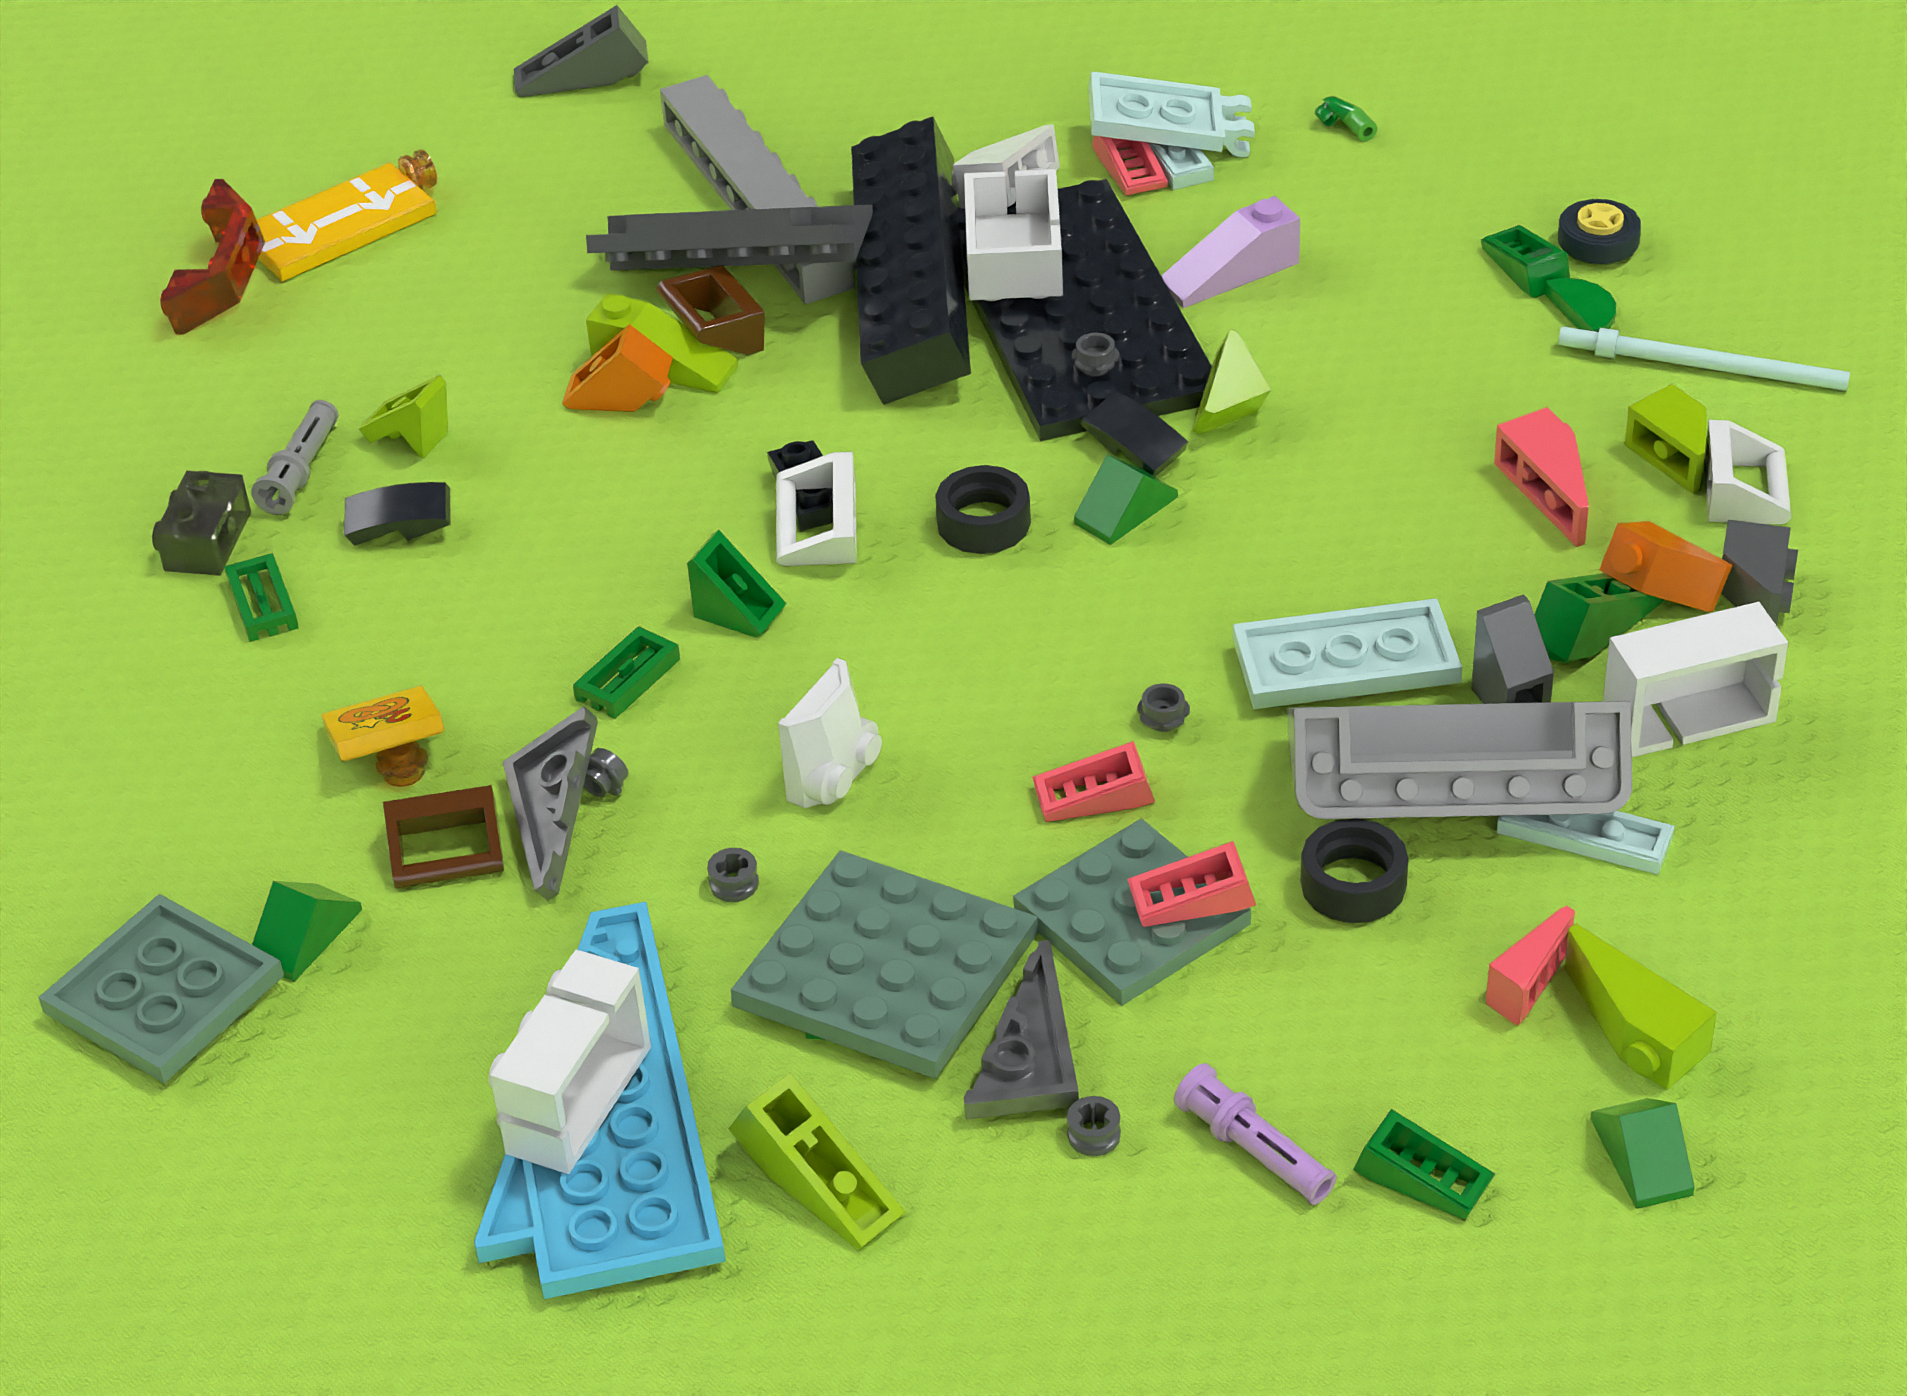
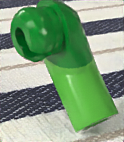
[1315,96,1378,141]

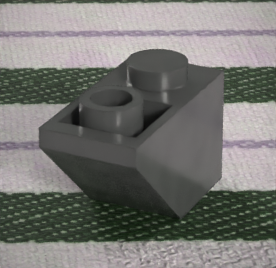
[1721,520,1798,626]
[1471,594,1554,704]

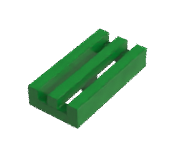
[224,553,299,642]
[573,626,680,719]

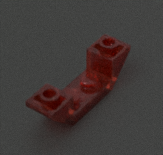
[160,179,265,335]

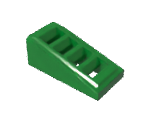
[1481,225,1570,298]
[1353,1109,1495,1220]

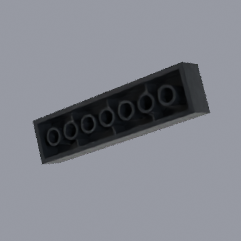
[851,116,971,405]

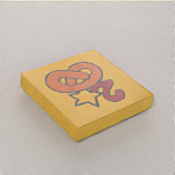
[321,685,445,761]

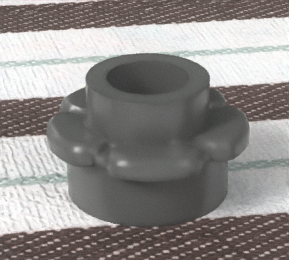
[1072,333,1119,376]
[1137,683,1190,732]
[583,748,628,797]

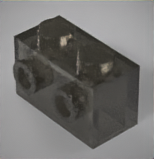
[152,470,251,576]

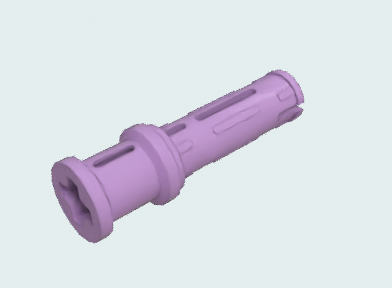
[1174,1063,1337,1205]

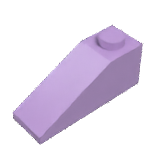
[1161,196,1300,308]

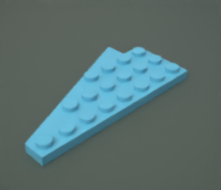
[474,902,726,1299]

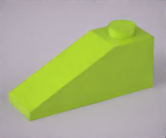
[586,293,738,393]
[1564,923,1717,1090]
[728,1072,905,1251]

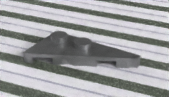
[503,706,598,901]
[964,940,1079,1120]

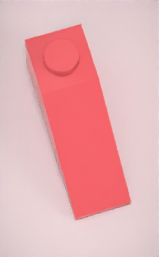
[1494,407,1589,547]

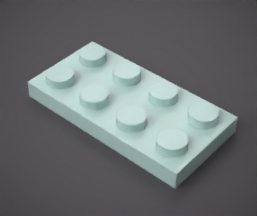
[1233,598,1462,709]

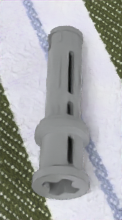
[251,400,339,515]

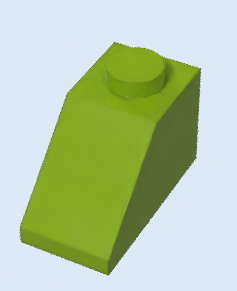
[1624,384,1707,494]

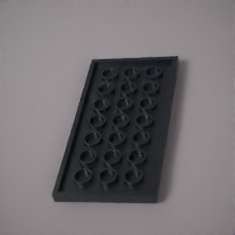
[958,179,1212,441]

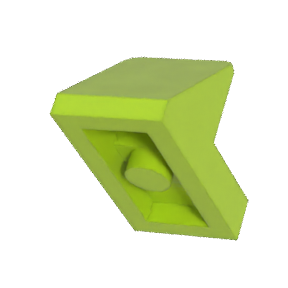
[359,375,448,458]

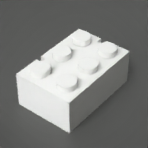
[964,169,1063,301]
[1603,602,1788,757]
[488,949,651,1174]

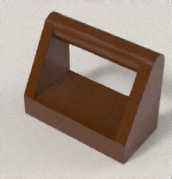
[656,265,765,355]
[383,785,504,888]

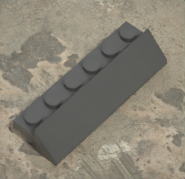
[586,205,873,270]

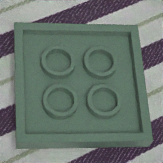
[1013,818,1251,1006]
[38,894,284,1083]

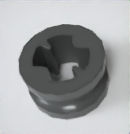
[707,848,759,902]
[1067,1096,1121,1156]

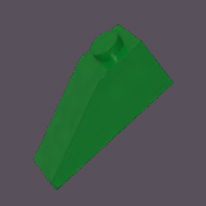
[1534,573,1665,663]

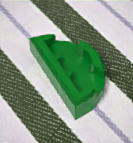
[1544,278,1616,332]

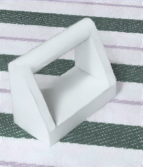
[1704,420,1791,524]
[776,452,857,566]

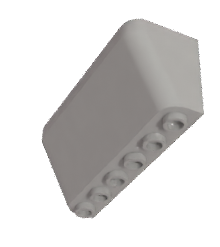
[1287,701,1632,819]

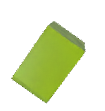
[1192,330,1271,434]

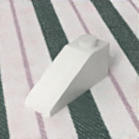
[952,125,1060,208]

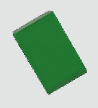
[1074,454,1178,545]
[687,529,787,638]
[252,881,362,982]
[1590,1098,1695,1209]

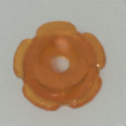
[376,741,428,787]

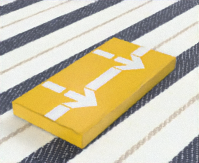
[236,162,437,281]

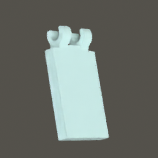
[1088,71,1255,157]

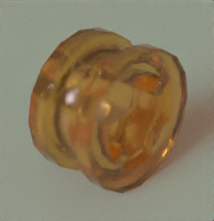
[398,149,437,190]

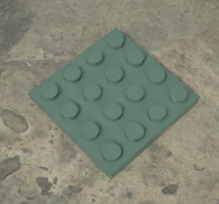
[731,850,1038,1079]

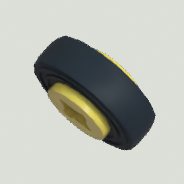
[1558,199,1641,264]

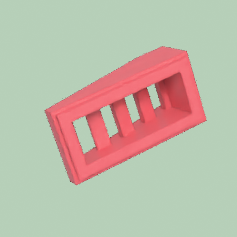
[1092,136,1168,196]
[1032,741,1155,822]
[1127,841,1256,927]
[1486,905,1575,1025]

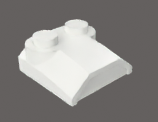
[778,658,882,808]

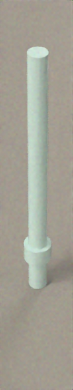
[1558,326,1850,391]

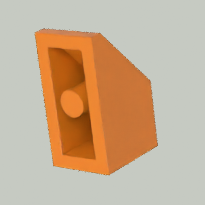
[562,324,673,412]
[1599,521,1733,612]

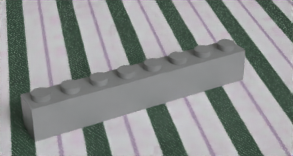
[660,75,856,305]

